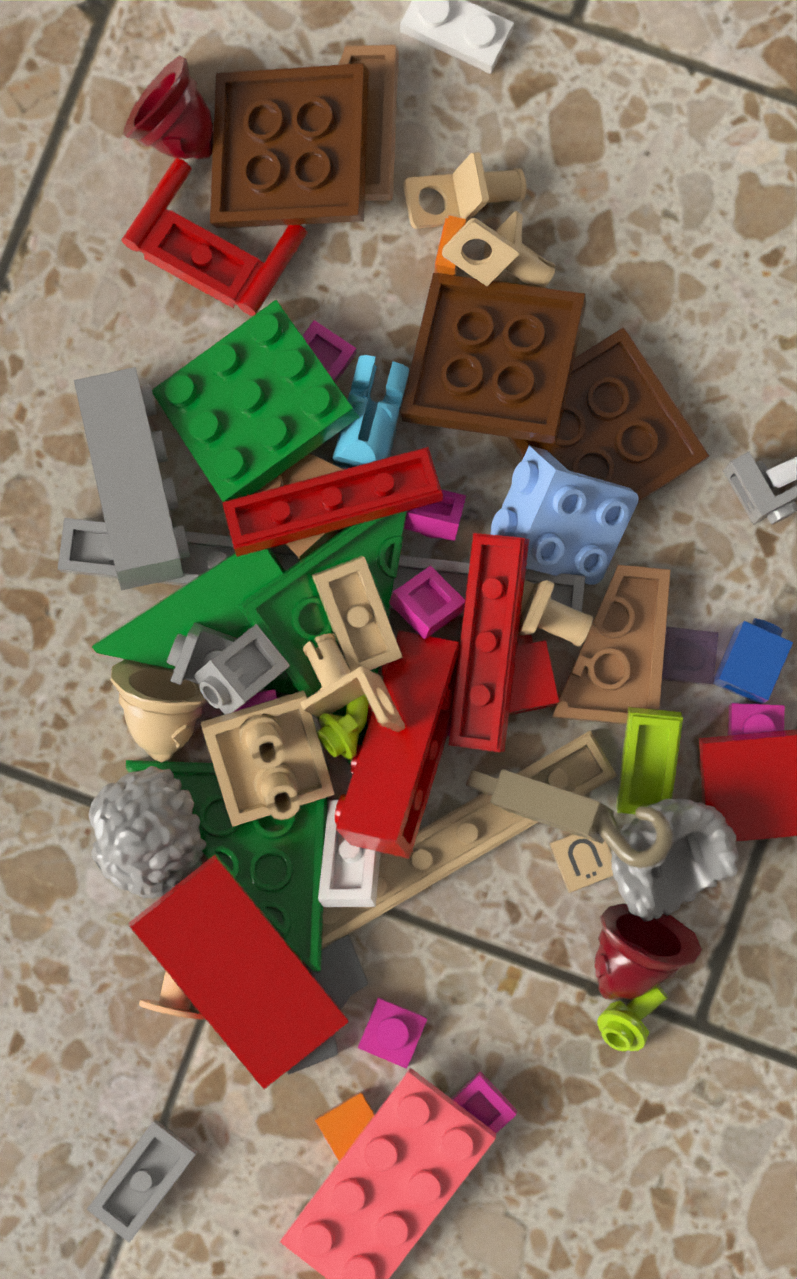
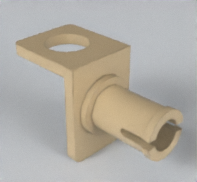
[403,152,526,229]
[442,211,555,288]
[518,580,593,647]
[301,633,405,732]

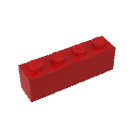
[335,631,460,859]

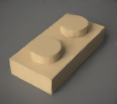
[312,556,402,672]

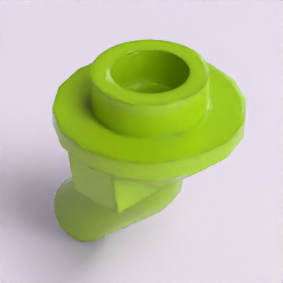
[317,694,369,760]
[597,986,668,1052]

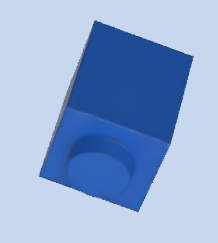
[711,618,793,704]

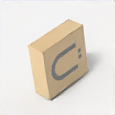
[549,834,613,893]

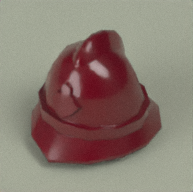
[123,55,213,160]
[594,903,702,1000]

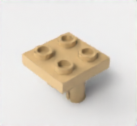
[200,691,335,827]

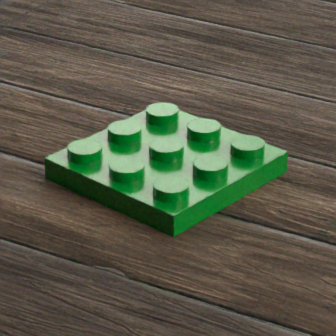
[152,300,359,502]

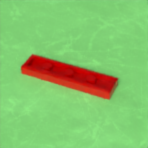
[222,447,443,557]
[448,533,529,752]

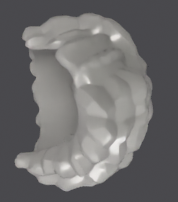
[89,766,206,899]
[611,799,739,922]

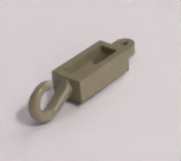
[466,769,673,868]

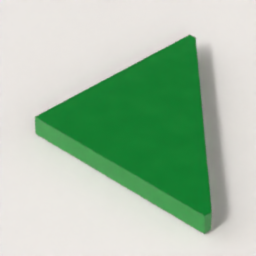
[238,511,406,767]
[92,548,298,694]
[125,760,329,973]

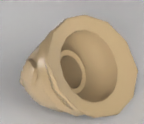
[111,659,207,762]

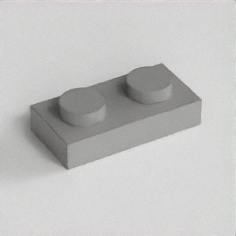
[87,1119,197,1243]

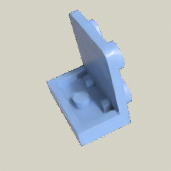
[490,445,639,585]

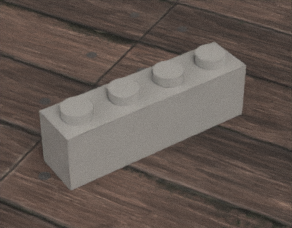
[74,367,190,591]

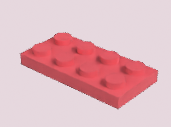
[280,1067,497,1279]

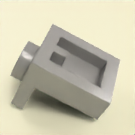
[723,452,797,525]
[167,623,237,685]
[194,624,290,715]

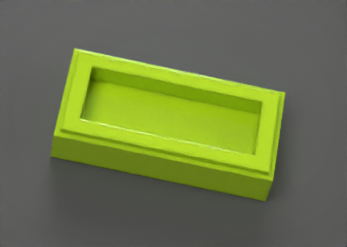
[616,707,683,815]

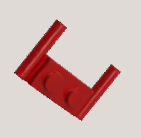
[121,158,307,316]

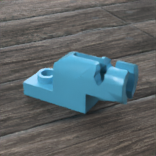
[333,355,409,469]

